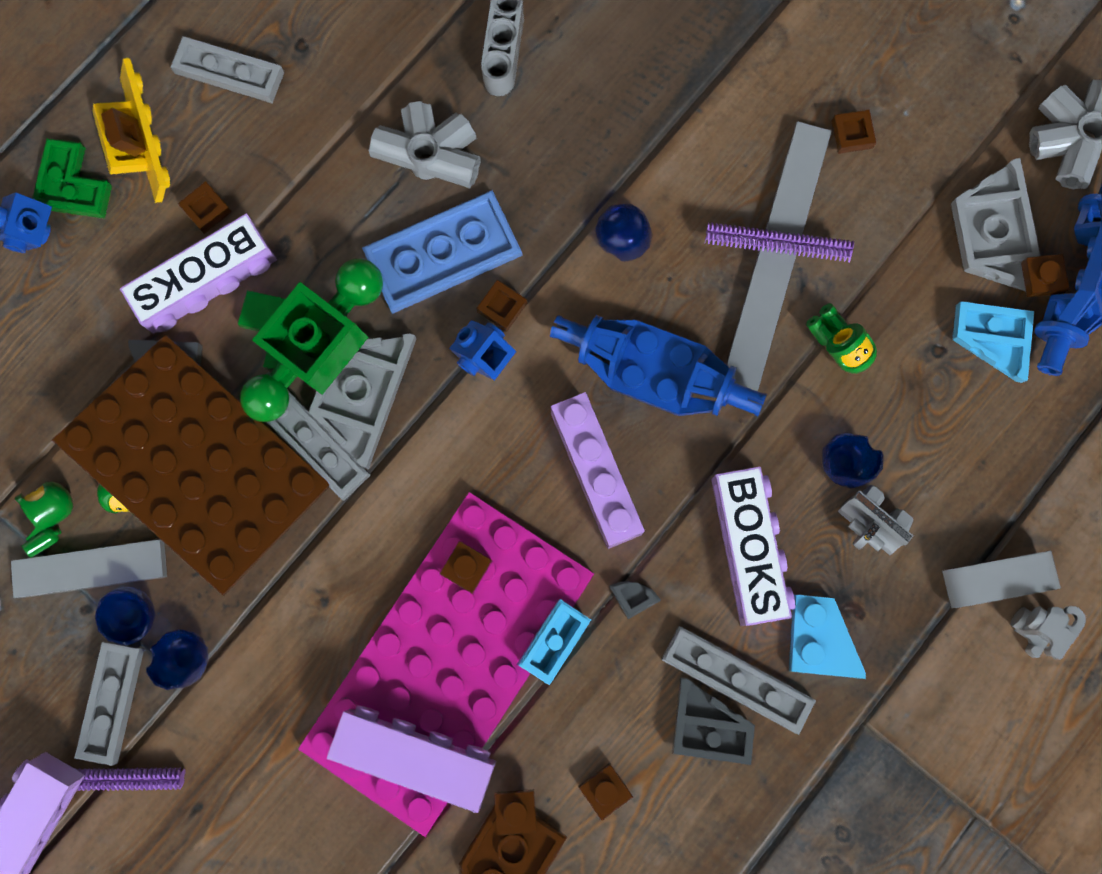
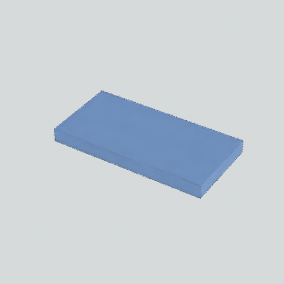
[362,190,522,314]

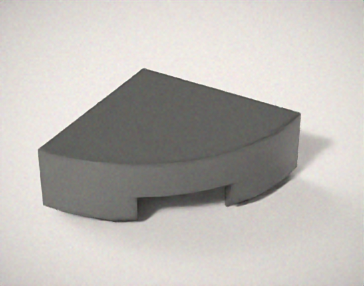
[609,581,661,619]

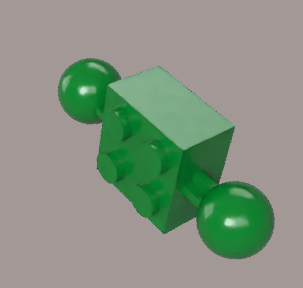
[240,258,383,422]

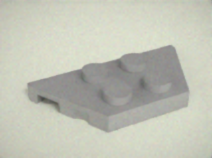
[951,158,1040,292]
[309,334,416,470]

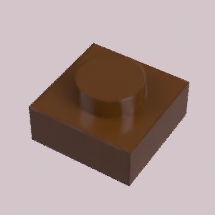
[101,108,146,157]
[831,110,876,154]
[178,181,232,234]
[1021,254,1069,297]
[476,280,527,332]
[440,541,493,594]
[579,763,633,820]
[494,789,537,835]

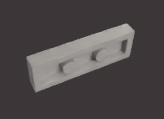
[171,36,284,103]
[74,642,144,765]

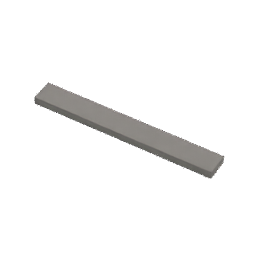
[726,121,832,391]

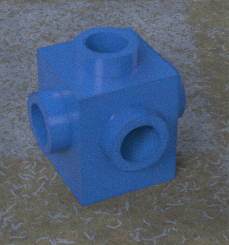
[0,192,52,253]
[449,320,517,381]

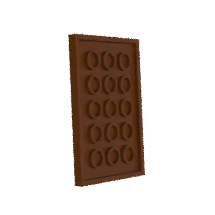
[52,335,329,596]

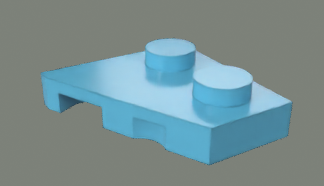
[952,301,1034,383]
[789,595,866,679]

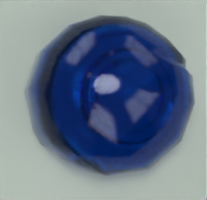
[595,203,653,262]
[821,432,884,489]
[95,587,156,645]
[146,629,208,690]

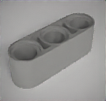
[481,0,524,96]
[942,551,1061,608]

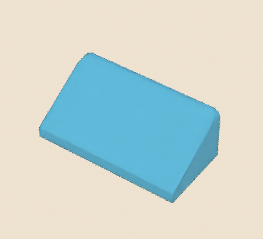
[517,599,591,685]

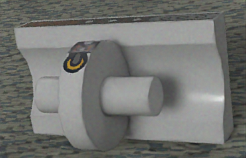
[838,485,914,555]

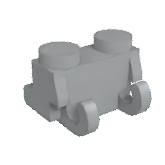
[1010,606,1086,659]

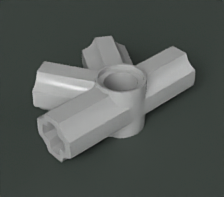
[1029,79,1102,190]
[369,101,481,188]

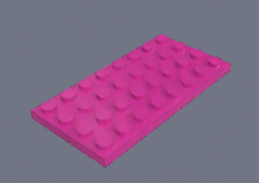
[298,492,594,837]

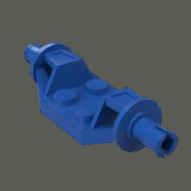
[1034,184,1102,376]
[550,315,767,416]

